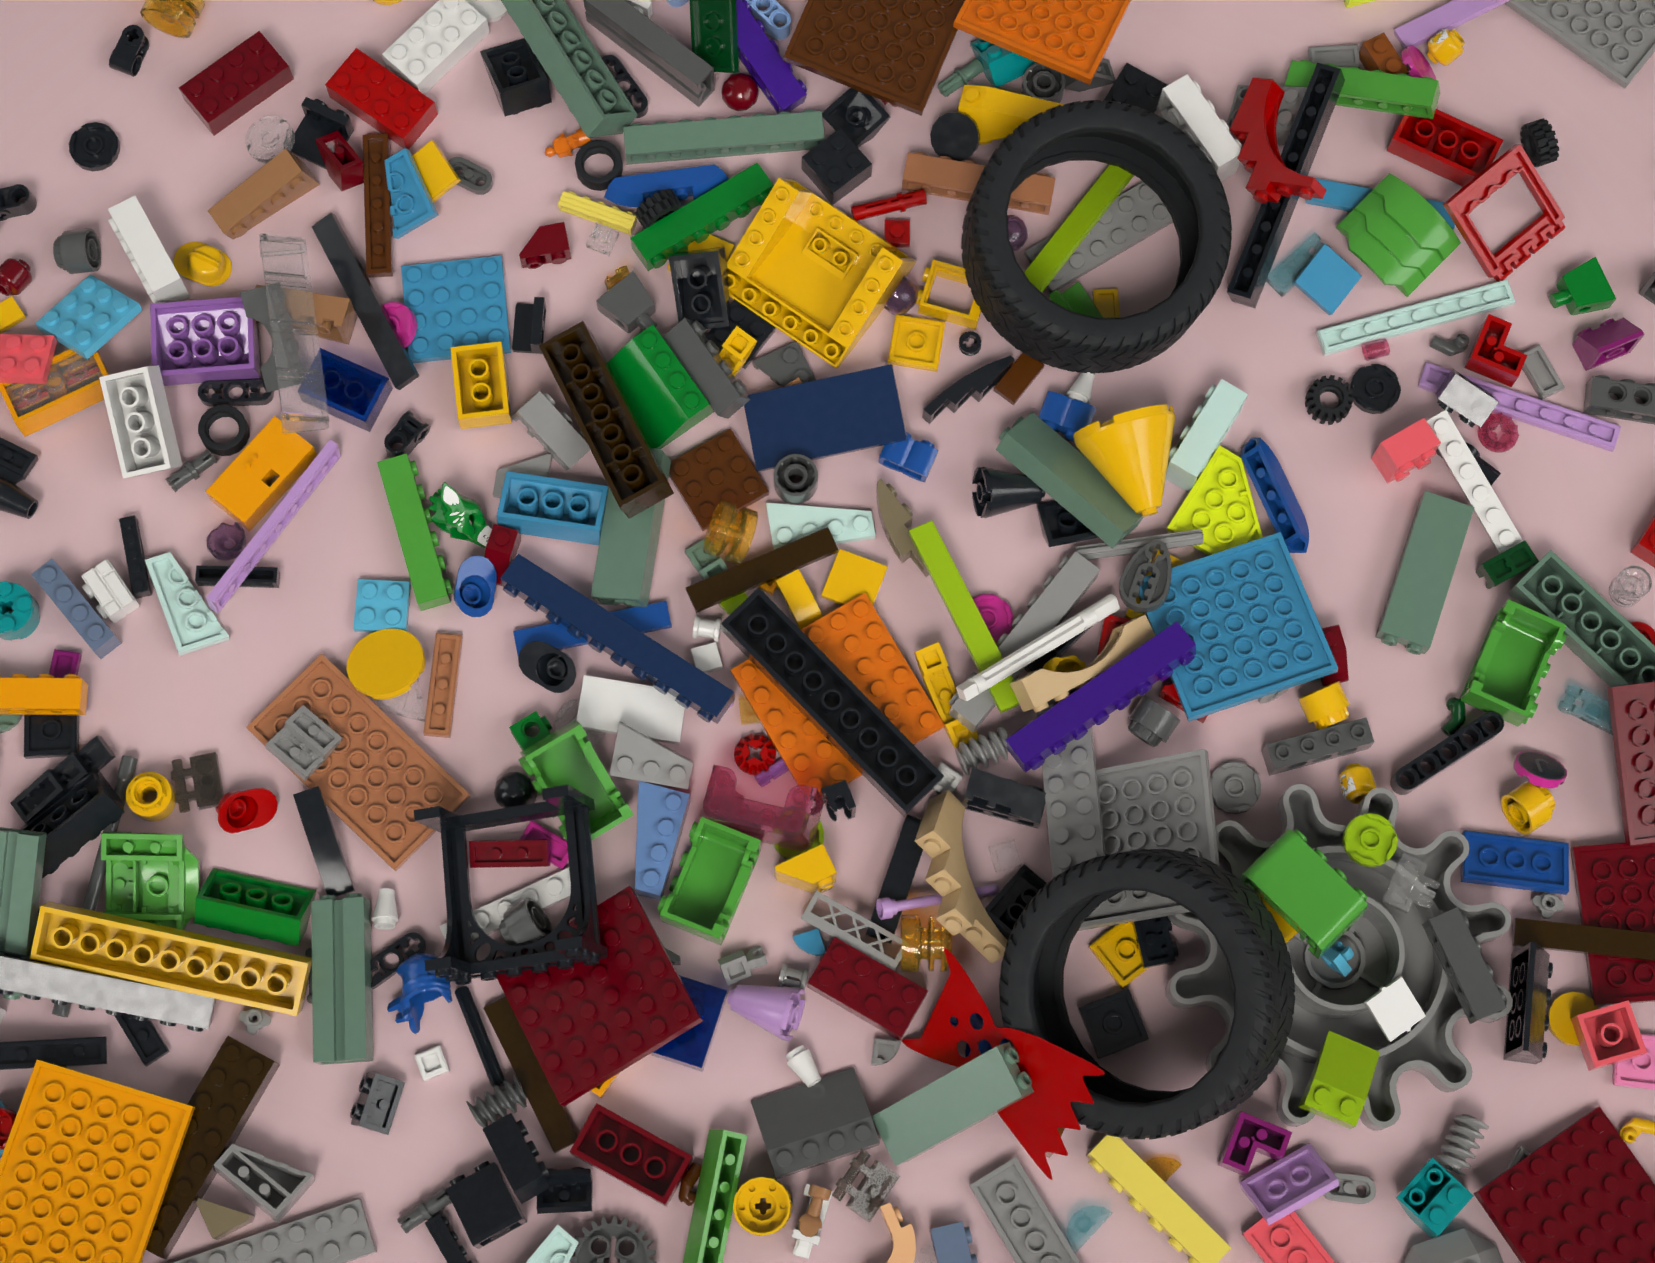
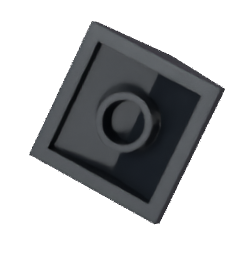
[822,88,891,147]
[1037,501,1099,547]

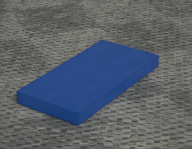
[1461,830,1569,895]

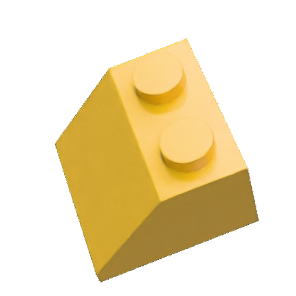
[774,844,837,893]

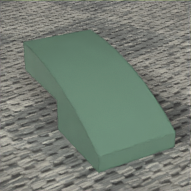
[685,537,728,580]

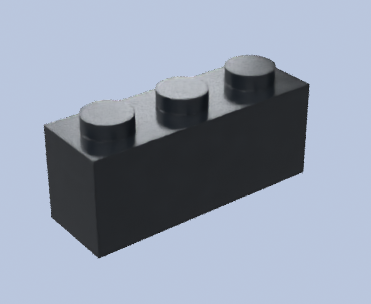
[482,1113,551,1204]

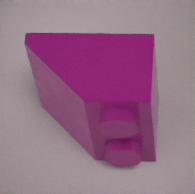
[1572,317,1645,371]

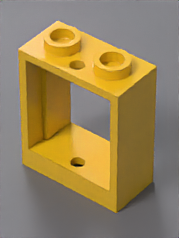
[915,259,981,330]

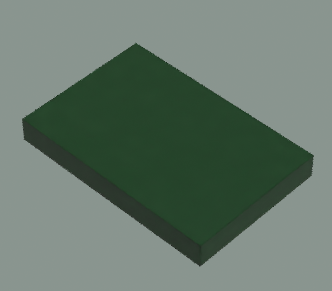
[690,0,739,73]

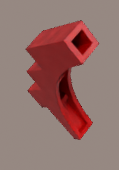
[1230,78,1327,204]

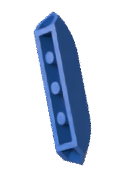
[604,165,729,207]
[1240,437,1309,553]

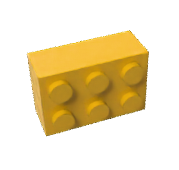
[450,341,512,430]

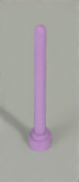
[876,884,999,920]

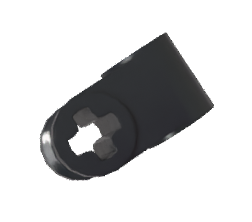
[109,25,150,77]
[0,184,37,221]
[384,411,430,458]

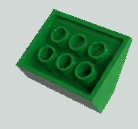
[608,324,714,450]

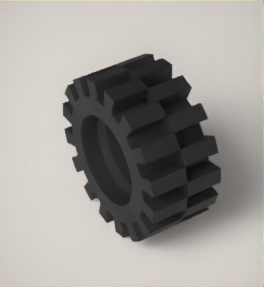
[1520,118,1559,167]
[635,189,683,229]
[1305,375,1354,425]

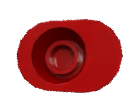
[215,788,278,833]

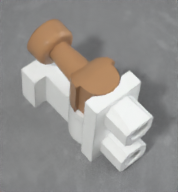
[792,1184,833,1259]

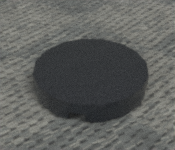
[930,111,980,161]
[69,122,120,172]
[1349,364,1401,414]

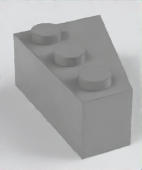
[511,391,590,471]
[610,722,693,789]
[214,1144,315,1223]

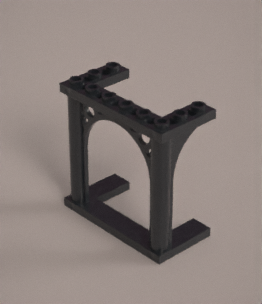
[414,785,608,985]

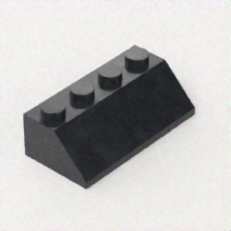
[20,768,125,879]

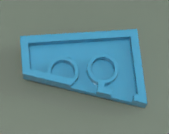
[385,148,439,239]

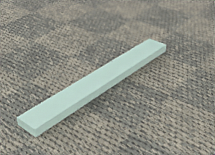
[1316,279,1516,356]

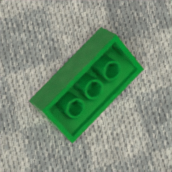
[194,868,316,946]

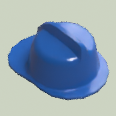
[453,556,497,617]

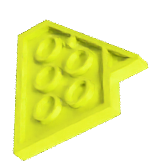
[1166,445,1263,556]

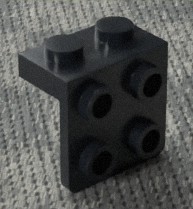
[287,97,354,170]

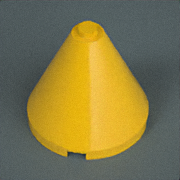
[1073,404,1175,517]

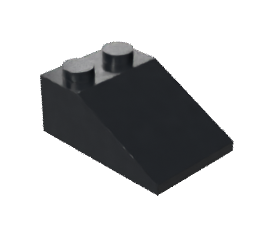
[480,38,552,117]
[669,247,730,329]
[985,864,1047,940]

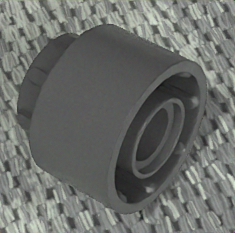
[1021,63,1066,103]
[53,228,101,274]
[774,454,818,504]
[1128,696,1180,747]
[499,898,553,951]

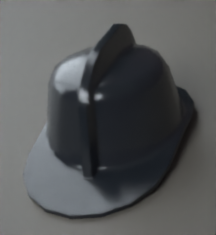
[518,641,576,693]

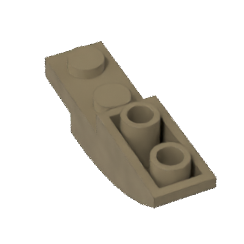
[876,479,929,577]

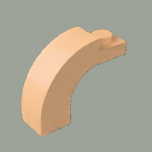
[879,1202,916,1263]

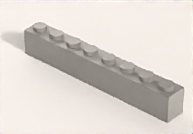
[949,551,1101,733]

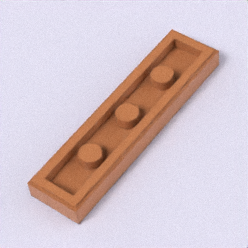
[423,633,463,738]

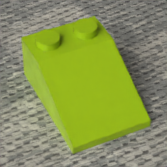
[1299,1031,1380,1129]

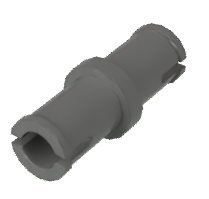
[165,449,217,492]
[397,1188,452,1234]

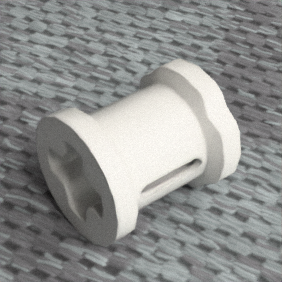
[692,615,722,642]

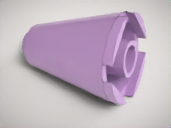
[727,984,805,1041]

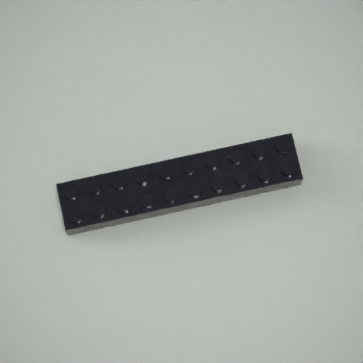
[720,588,944,817]

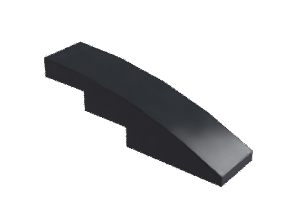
[922,355,1014,424]
[10,736,116,824]
[293,786,355,897]

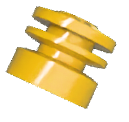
[733,1177,793,1236]

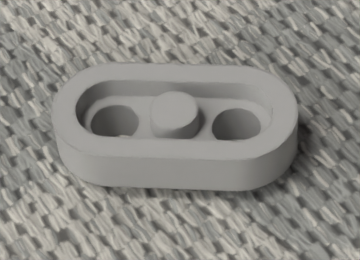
[1323,1173,1376,1204]

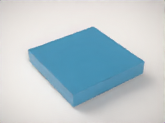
[1292,244,1362,315]

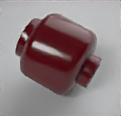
[0,258,32,296]

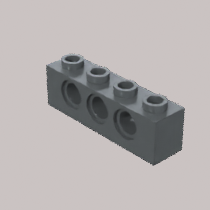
[1583,375,1655,425]
[1261,717,1374,776]

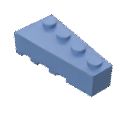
[635,781,691,901]

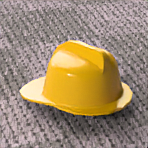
[173,241,232,287]

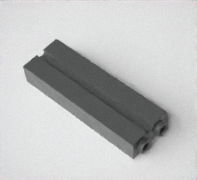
[583,0,715,107]

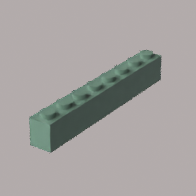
[623,109,825,165]

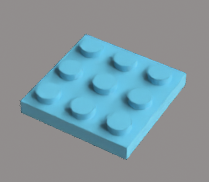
[35,274,142,360]

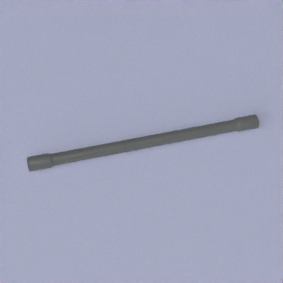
[52,755,138,1018]

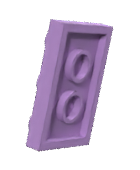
[1239,1143,1339,1225]

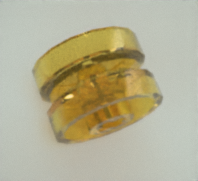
[140,0,205,38]
[703,500,758,565]

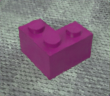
[1218,1111,1292,1175]

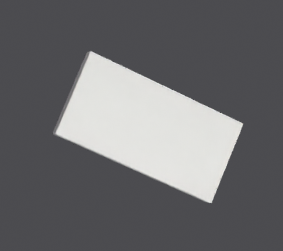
[576,675,685,744]

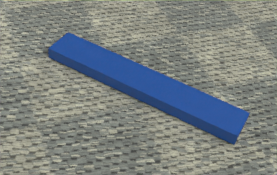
[513,601,672,657]

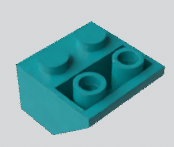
[970,38,1037,88]
[1396,1157,1474,1238]

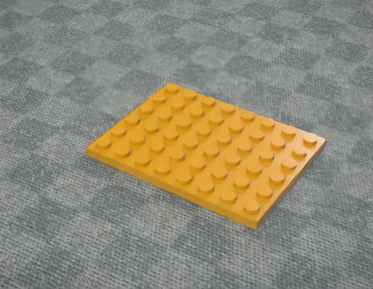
[0,1060,195,1263]

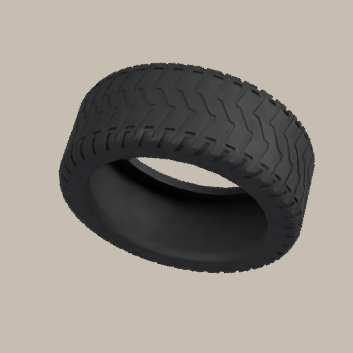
[961,100,1232,374]
[999,849,1295,1140]

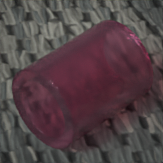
[1362,338,1390,361]

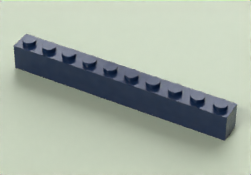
[500,554,735,724]

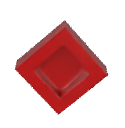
[884,220,910,247]

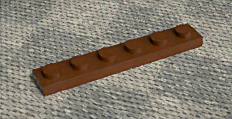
[363,133,393,278]

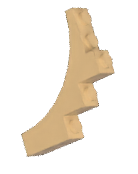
[915,790,1008,964]

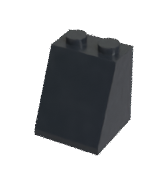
[446,1161,527,1249]

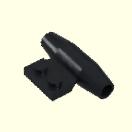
[0,437,39,519]

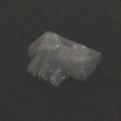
[1381,852,1440,913]

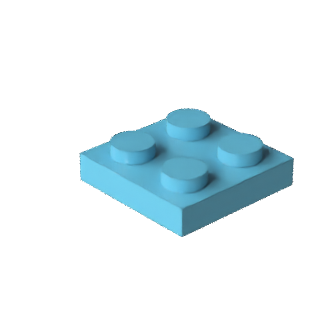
[353,579,411,633]

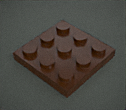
[669,428,769,531]

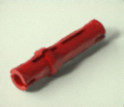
[851,189,927,221]

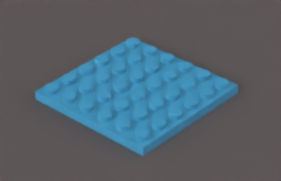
[1139,532,1338,722]

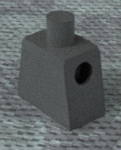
[596,271,657,333]

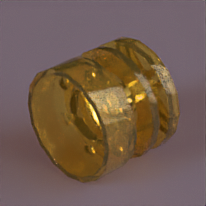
[900,915,952,972]

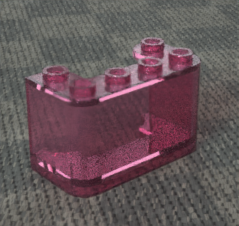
[703,765,824,851]

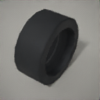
[575,140,623,191]
[198,405,250,456]

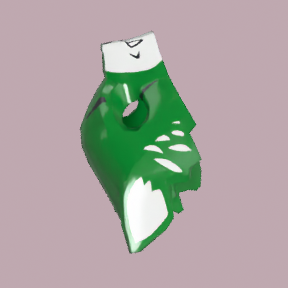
[429,482,492,548]

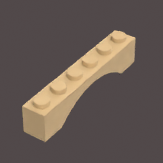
[1010,615,1156,713]

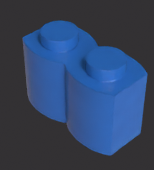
[1038,391,1096,442]
[878,432,938,482]

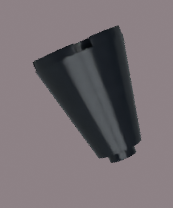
[972,467,1046,518]

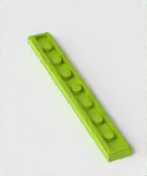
[1024,165,1134,292]
[908,521,1020,714]

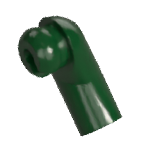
[1441,697,1466,737]

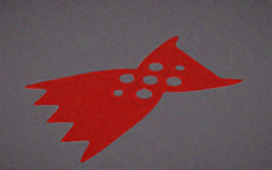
[902,948,1105,1180]

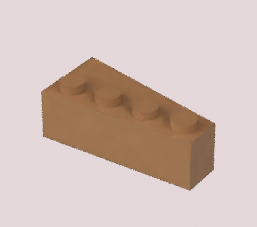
[207,148,320,240]
[255,284,357,345]

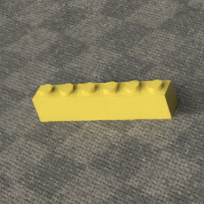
[1087,1135,1231,1263]

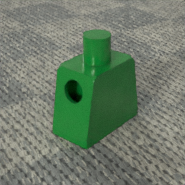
[1549,257,1616,315]

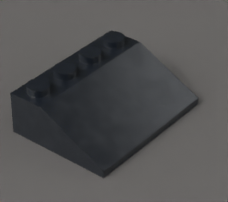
[1504,942,1553,1064]

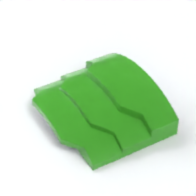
[1335,173,1461,297]
[101,831,200,930]

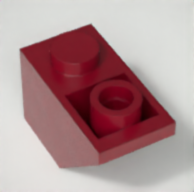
[519,222,571,269]

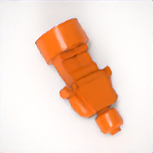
[545,128,592,158]

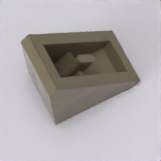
[196,1198,255,1240]

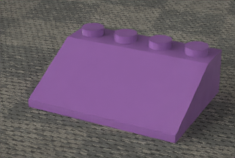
[150,297,261,386]

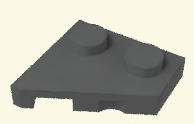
[752,341,816,387]

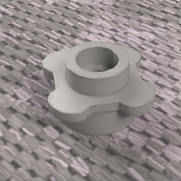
[1532,892,1564,919]
[239,1007,271,1035]

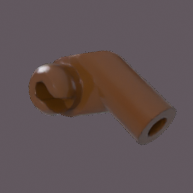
[678,1163,702,1206]

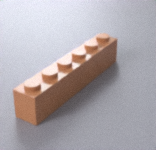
[902,152,1055,215]

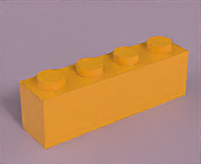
[0,674,88,715]

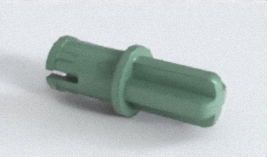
[938,58,984,97]

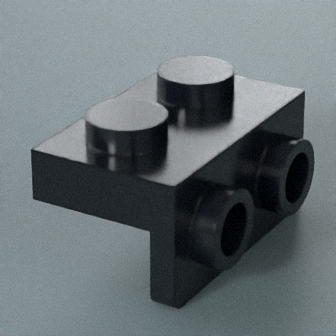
[537,1167,593,1214]

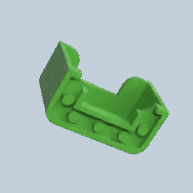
[1460,599,1567,727]
[518,720,634,841]
[657,816,761,945]
[1240,829,1368,959]

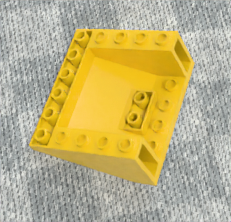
[726,178,917,368]

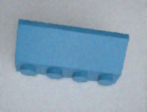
[497,471,609,546]

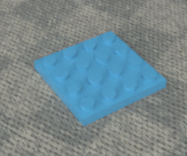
[401,256,511,363]

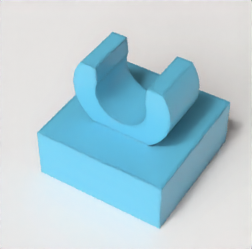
[1321,941,1354,977]

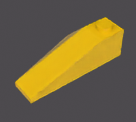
[958,85,1064,145]

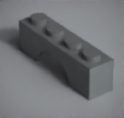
[240,283,305,392]

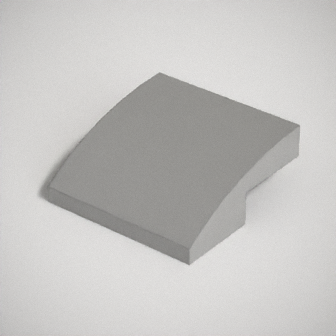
[266,705,342,781]

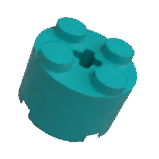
[0,581,40,641]

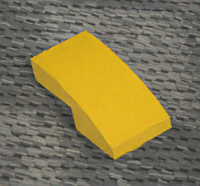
[776,569,823,629]

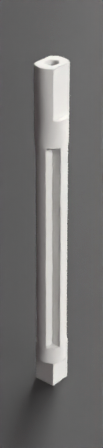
[956,594,1120,701]

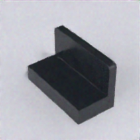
[512,297,546,354]

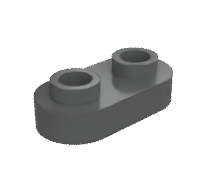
[449,157,493,195]

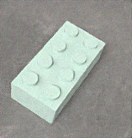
[1166,379,1248,492]

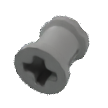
[778,963,809,990]

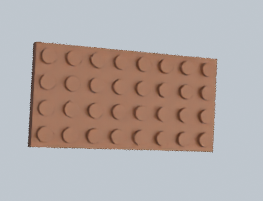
[246,653,471,872]

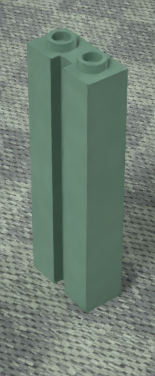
[996,412,1144,549]
[590,448,671,607]
[1375,491,1475,655]
[0,827,47,1000]
[311,893,373,1065]
[871,1042,1034,1166]

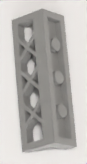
[801,890,910,971]

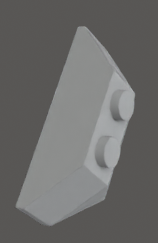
[1404,1228,1503,1263]

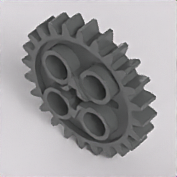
[569,1216,657,1263]

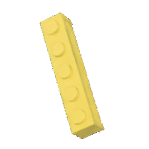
[558,191,637,236]

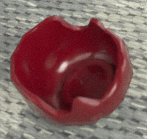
[722,73,759,111]

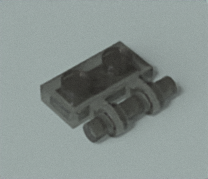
[170,752,224,813]
[832,1150,900,1222]

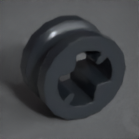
[959,331,981,356]

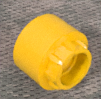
[1298,681,1350,730]
[126,772,177,822]
[1501,782,1555,835]

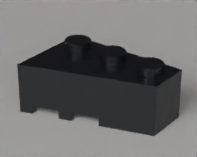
[963,767,1046,829]

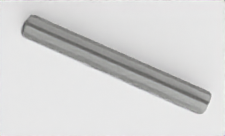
[1075,529,1204,560]

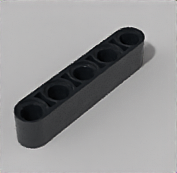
[1390,711,1504,795]
[866,814,923,944]

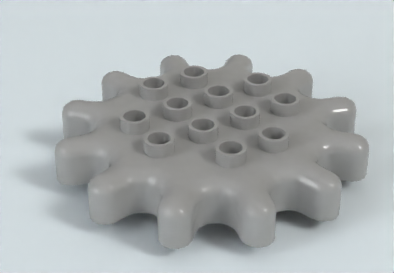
[1166,784,1513,1131]

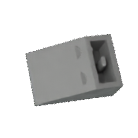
[1227,85,1307,145]

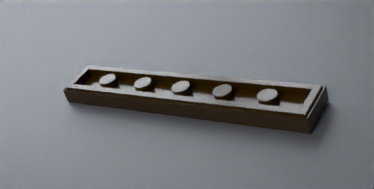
[685,527,838,613]
[1512,918,1655,961]
[484,996,577,1153]

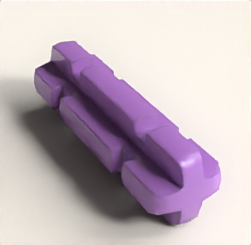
[754,757,789,787]

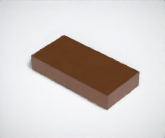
[994,353,1045,405]

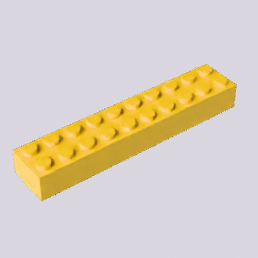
[30,901,312,1016]

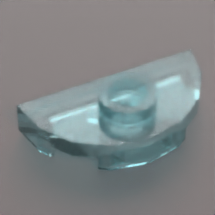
[1066,1205,1112,1253]

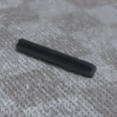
[455,986,505,1088]

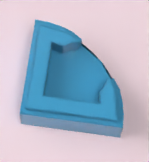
[793,928,826,956]

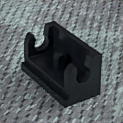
[820,780,856,821]

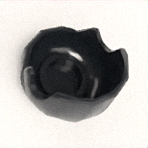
[494,772,537,808]

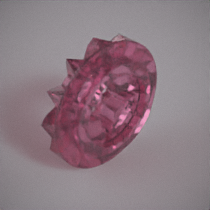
[1478,413,1519,453]

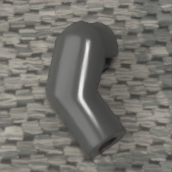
[1430,334,1469,356]

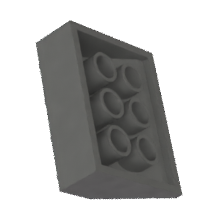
[751,1067,880,1180]

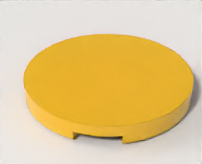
[347,629,426,700]

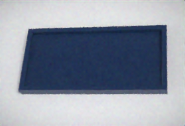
[744,364,907,472]

